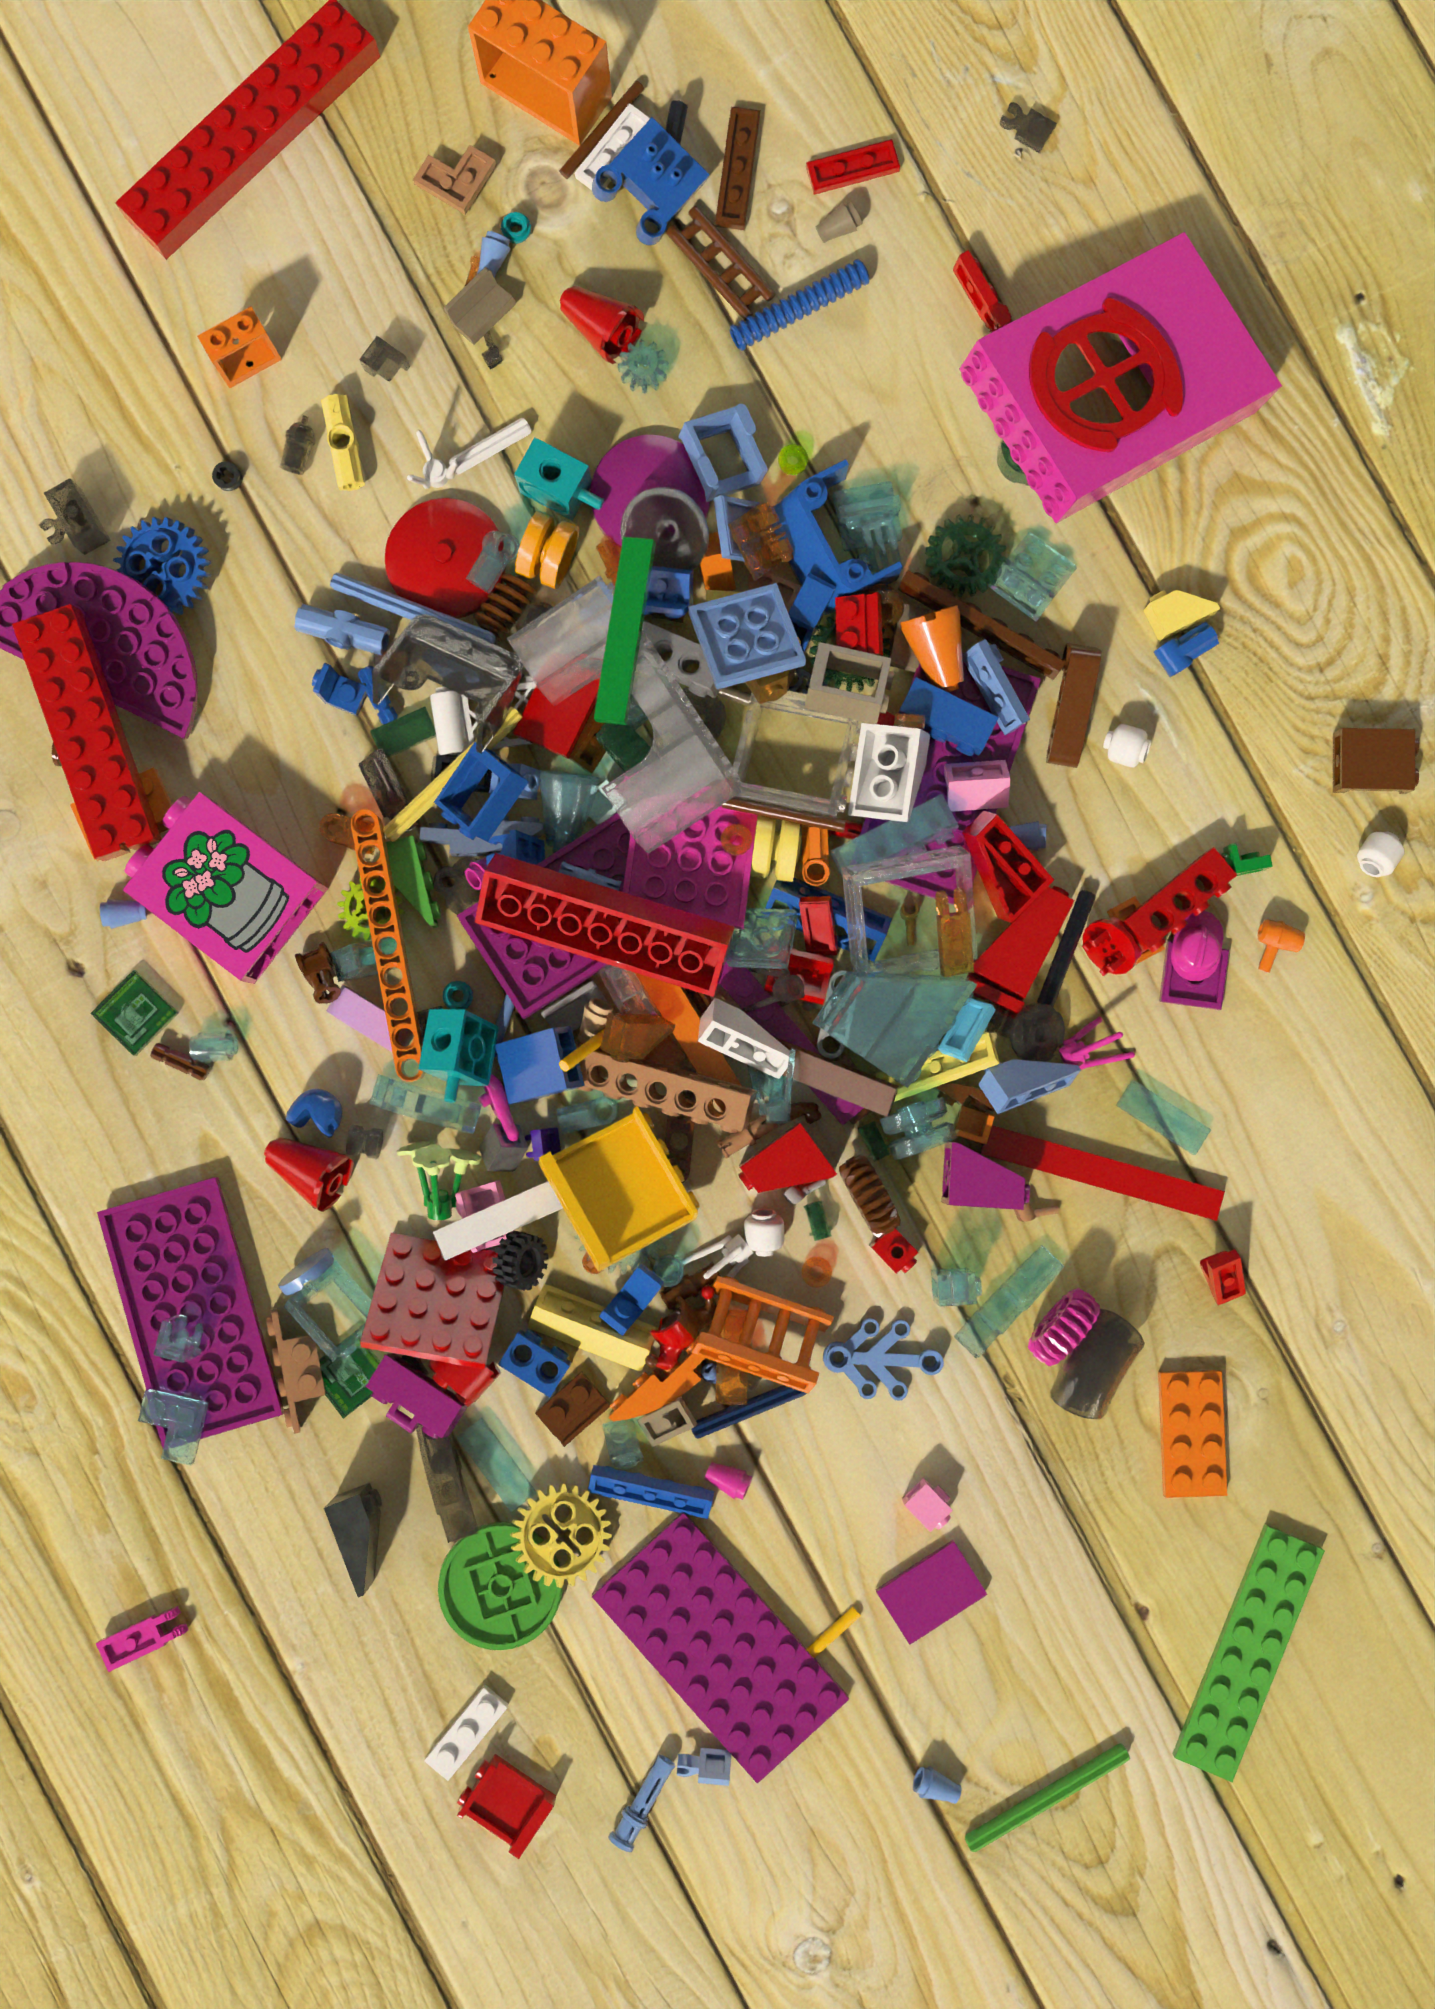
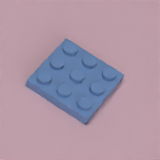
[689,583,806,690]

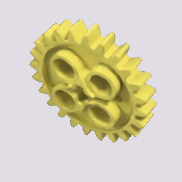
[510,1483,612,1588]

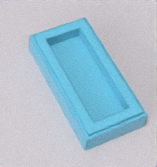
[938,996,996,1062]

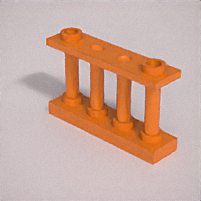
[691,1276,834,1394]

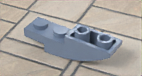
[420,816,546,857]

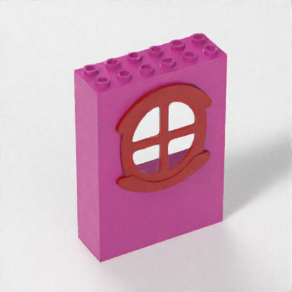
[959,232,1282,524]

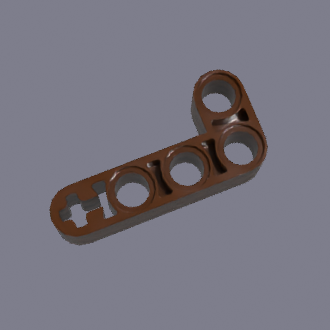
[1046,643,1102,768]

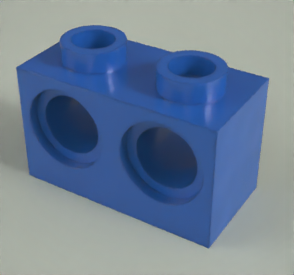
[498,1329,572,1398]

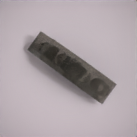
[416,1423,479,1543]

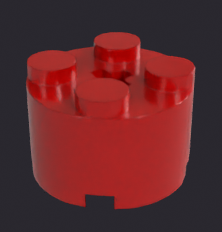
[428,1360,501,1407]

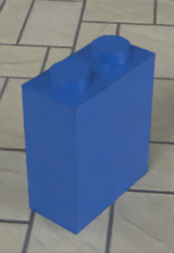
[495,1026,585,1104]

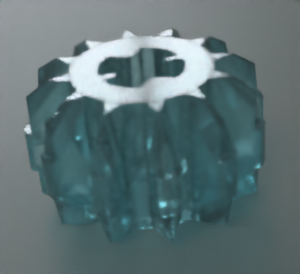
[618,339,669,394]

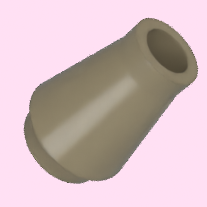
[815,202,862,243]

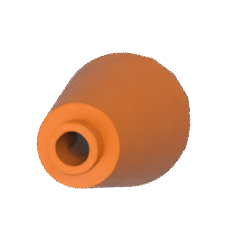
[900,605,964,692]

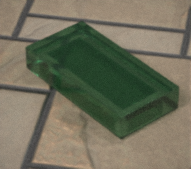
[370,707,436,760]

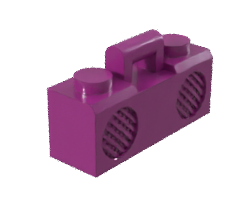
[365,1353,467,1439]

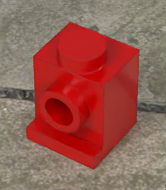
[869,1228,919,1274]

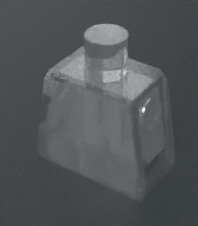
[599,964,657,1030]

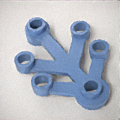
[823,1318,944,1401]

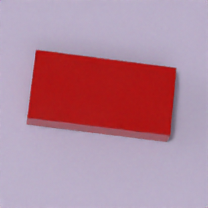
[799,896,839,956]

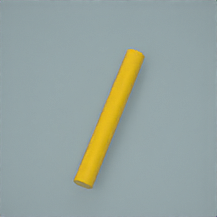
[559,1017,627,1072]
[807,1606,861,1658]

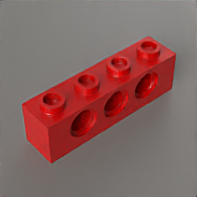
[1122,847,1237,953]

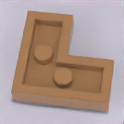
[413,145,496,215]

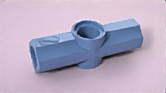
[294,604,390,655]

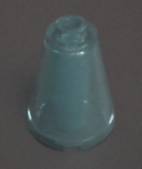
[539,770,600,853]

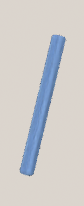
[330,573,496,650]

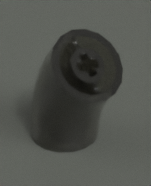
[1050,1308,1145,1420]

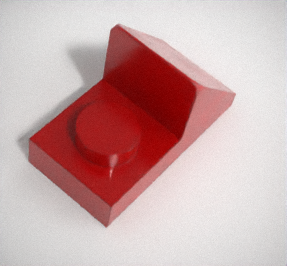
[1200,1249,1246,1306]

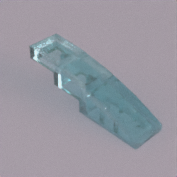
[954,1245,1065,1358]

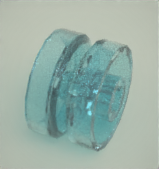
[879,1097,958,1160]

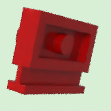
[835,592,883,656]

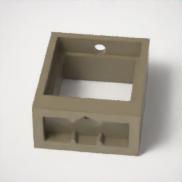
[804,642,894,724]

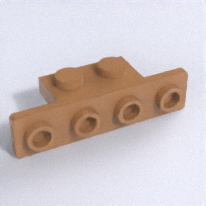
[266,1309,326,1434]

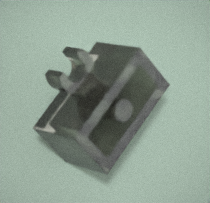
[39,478,111,555]

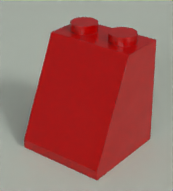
[738,1123,837,1193]

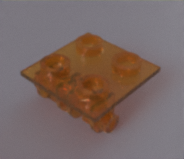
[728,502,794,581]

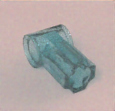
[466,531,520,593]
[556,1097,620,1135]

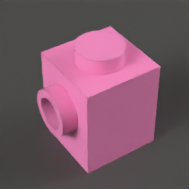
[902,1478,953,1532]

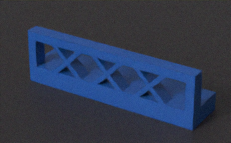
[762,877,892,962]

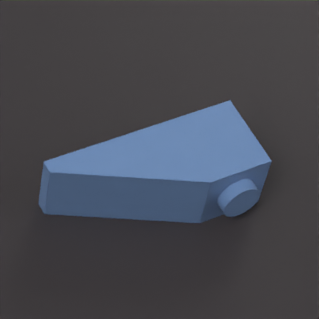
[978,1059,1081,1114]

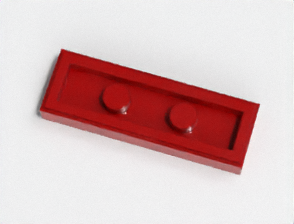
[806,139,900,195]

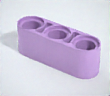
[326,985,414,1052]

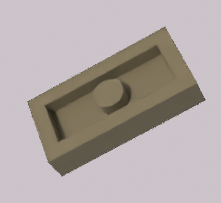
[444,267,516,345]

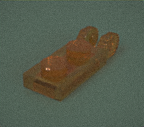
[935,887,974,977]

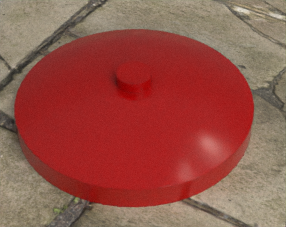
[385,498,506,619]

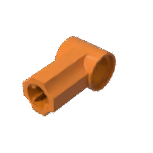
[801,824,830,886]

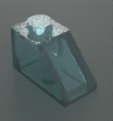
[331,938,398,982]

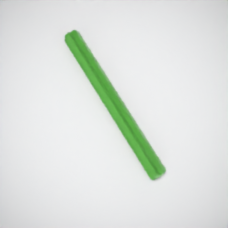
[965,1743,1130,1852]

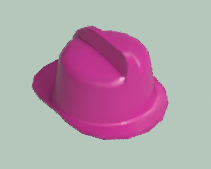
[1171,910,1224,981]

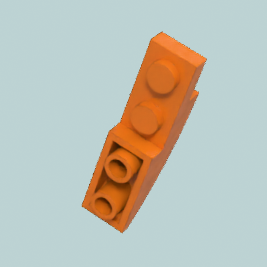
[609,1341,705,1422]

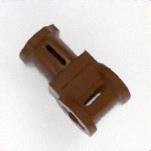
[295,942,341,1004]

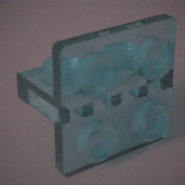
[832,481,902,551]

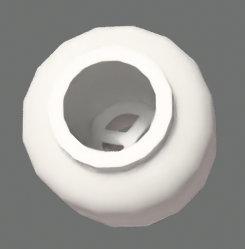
[1103,724,1151,768]
[1357,831,1404,877]
[744,1209,785,1257]

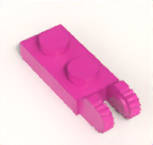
[96,1606,189,1672]

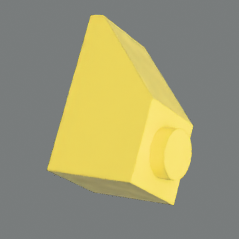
[1143,590,1220,642]

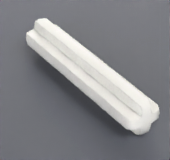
[449,418,531,475]

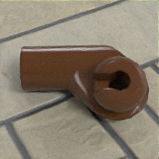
[774,1102,822,1126]

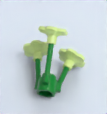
[397,1141,482,1220]

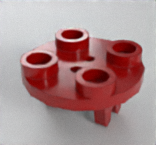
[1082,917,1142,976]

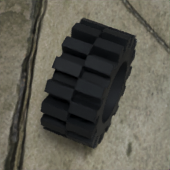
[493,1231,548,1291]

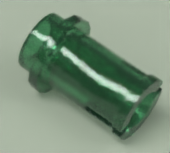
[857,1121,890,1162]
[803,1200,833,1241]

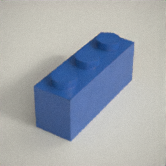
[897,677,999,756]

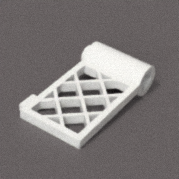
[430,675,541,757]

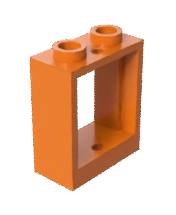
[197,306,282,388]

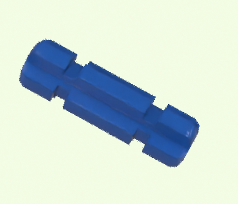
[358,666,398,725]

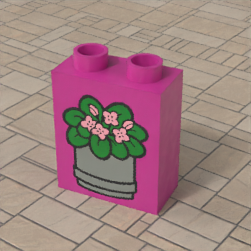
[123,792,329,984]

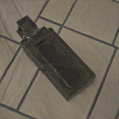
[358,749,418,833]

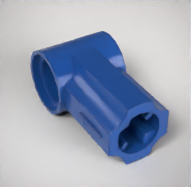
[1153,622,1219,677]

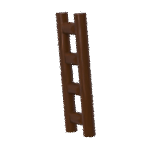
[666,205,776,321]

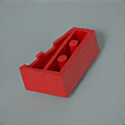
[962,811,1054,923]

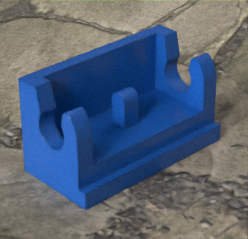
[486,830,545,865]

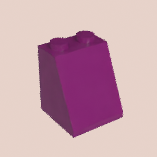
[941,1141,1030,1210]

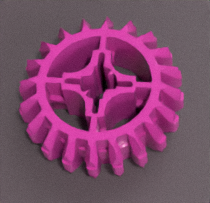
[1028,1288,1100,1366]

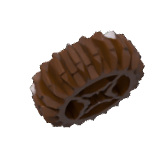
[839,1155,901,1237]

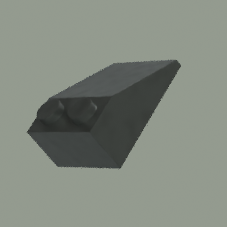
[324,1482,382,1597]

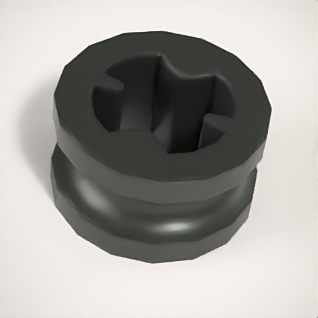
[212,462,242,491]

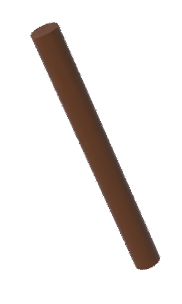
[559,81,644,179]
[722,796,846,833]

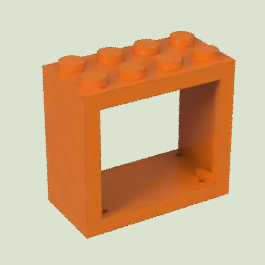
[468,0,612,146]

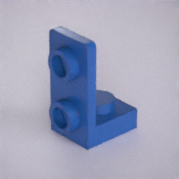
[312,663,367,716]
[599,1264,664,1336]

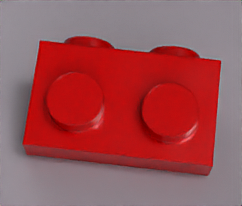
[764,945,834,1005]

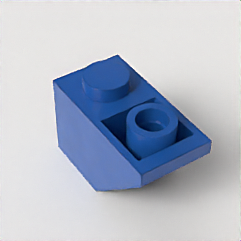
[788,573,836,651]

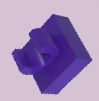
[525,1127,561,1161]

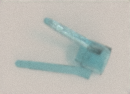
[747,1049,796,1124]

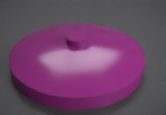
[590,435,710,556]

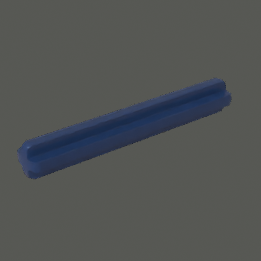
[691,1385,807,1439]

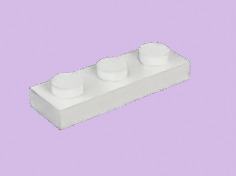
[575,103,650,190]
[424,1685,509,1781]

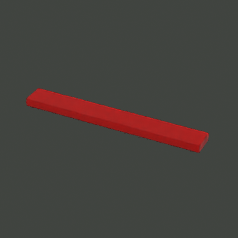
[980,1125,1225,1221]

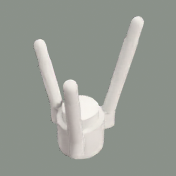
[407,430,457,489]
[682,1234,753,1299]

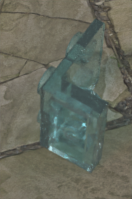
[988,532,1077,622]

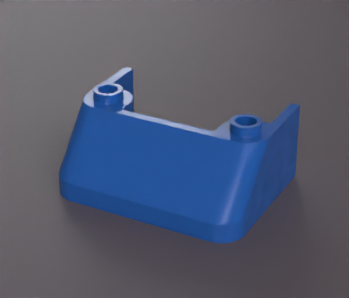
[768,459,902,615]

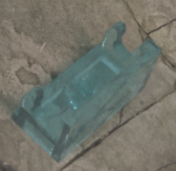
[153,1314,203,1363]

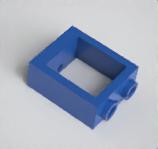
[434,742,529,842]

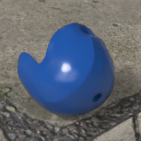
[286,1089,342,1138]

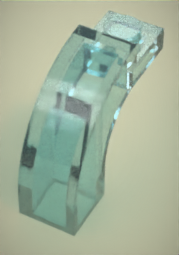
[369,1074,482,1134]

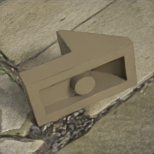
[637,1396,698,1447]

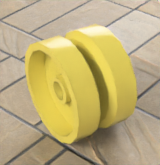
[750,815,802,882]

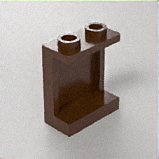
[1333,728,1419,794]

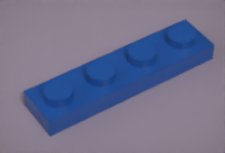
[588,1464,714,1519]

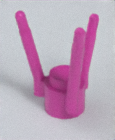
[1058,1017,1135,1070]

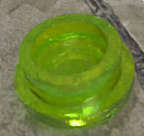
[778,444,808,475]

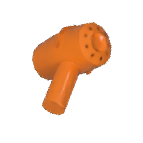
[1257,919,1305,973]

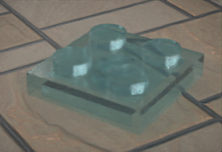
[726,908,798,969]

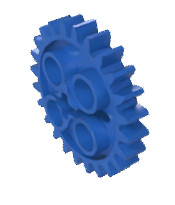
[113,517,212,615]

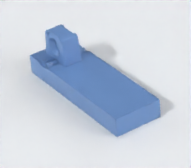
[962,639,1030,735]

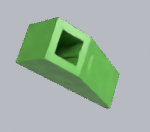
[379,835,441,928]

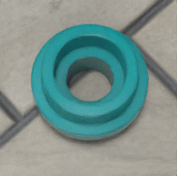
[501,212,531,243]
[442,981,473,1010]

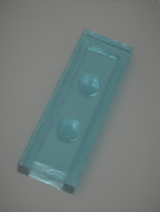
[1116,1080,1211,1155]
[456,1418,536,1512]

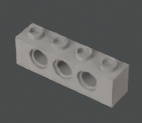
[603,621,720,698]

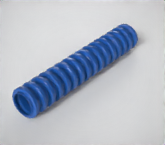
[730,259,870,351]

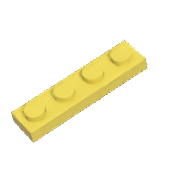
[876,1032,1000,1102]

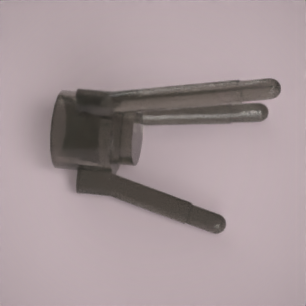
[741,966,805,1013]

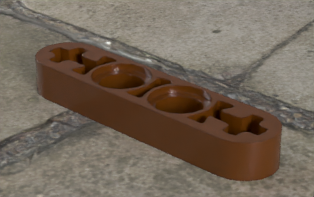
[665,1066,696,1183]

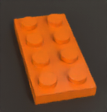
[1158,1370,1227,1498]

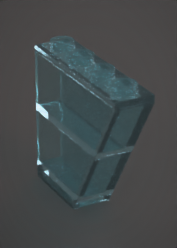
[812,971,977,1088]

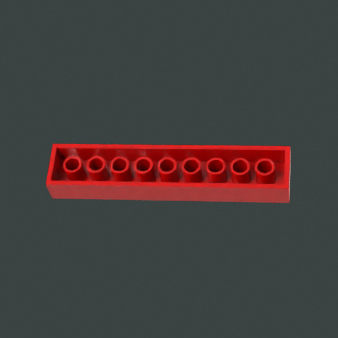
[115,0,380,260]

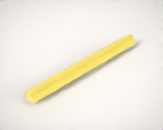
[383,707,522,842]

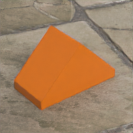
[692,532,736,591]

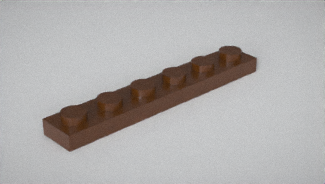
[898,570,1065,680]

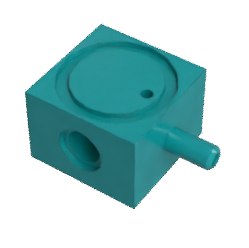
[514,437,604,521]
[418,1009,499,1103]

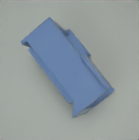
[678,404,768,502]

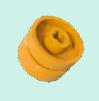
[515,510,579,589]

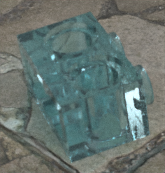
[931,1268,982,1307]

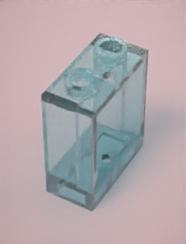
[284,1260,372,1362]

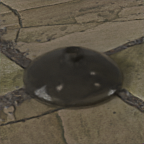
[621,487,709,570]

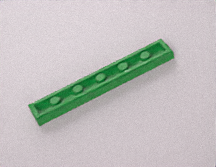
[594,537,656,725]

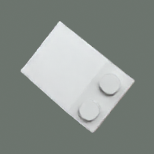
[848,723,930,822]

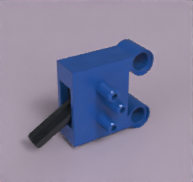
[592,100,710,245]

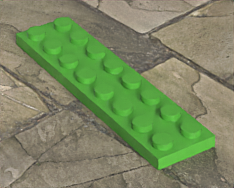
[1172,1524,1325,1782]

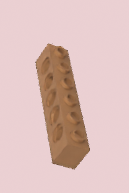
[576,1042,757,1133]

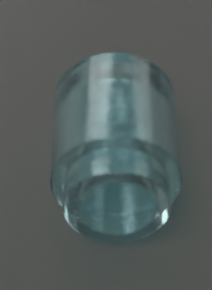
[190,1030,238,1063]

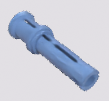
[608,1754,675,1852]

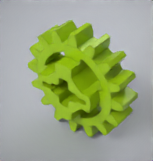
[337,878,405,942]

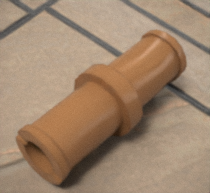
[717,1111,779,1159]

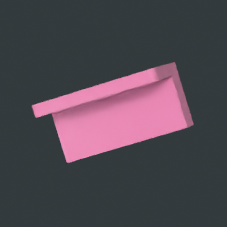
[944,760,1010,812]

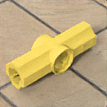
[321,394,365,491]

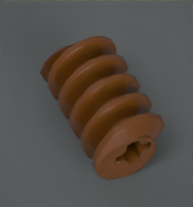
[473,573,537,643]

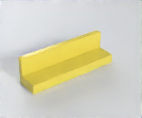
[528,1284,658,1371]

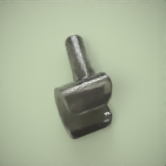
[481,331,502,369]

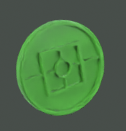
[438,1522,563,1650]

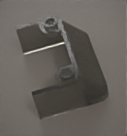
[372,614,523,754]

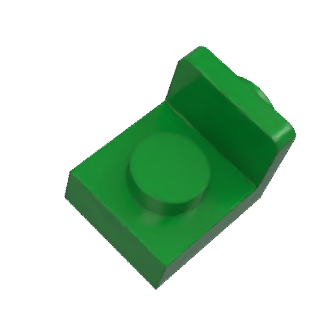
[1221,843,1273,876]

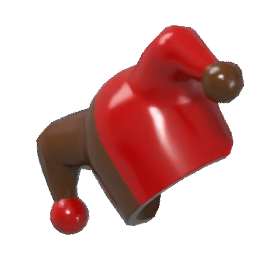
[645,1286,717,1370]

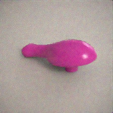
[478,1074,519,1142]

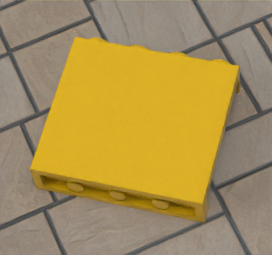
[539,1106,700,1272]

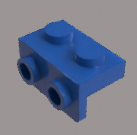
[645,566,693,618]

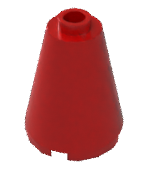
[560,285,644,364]
[264,1137,354,1212]

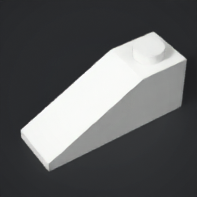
[698,998,794,1079]

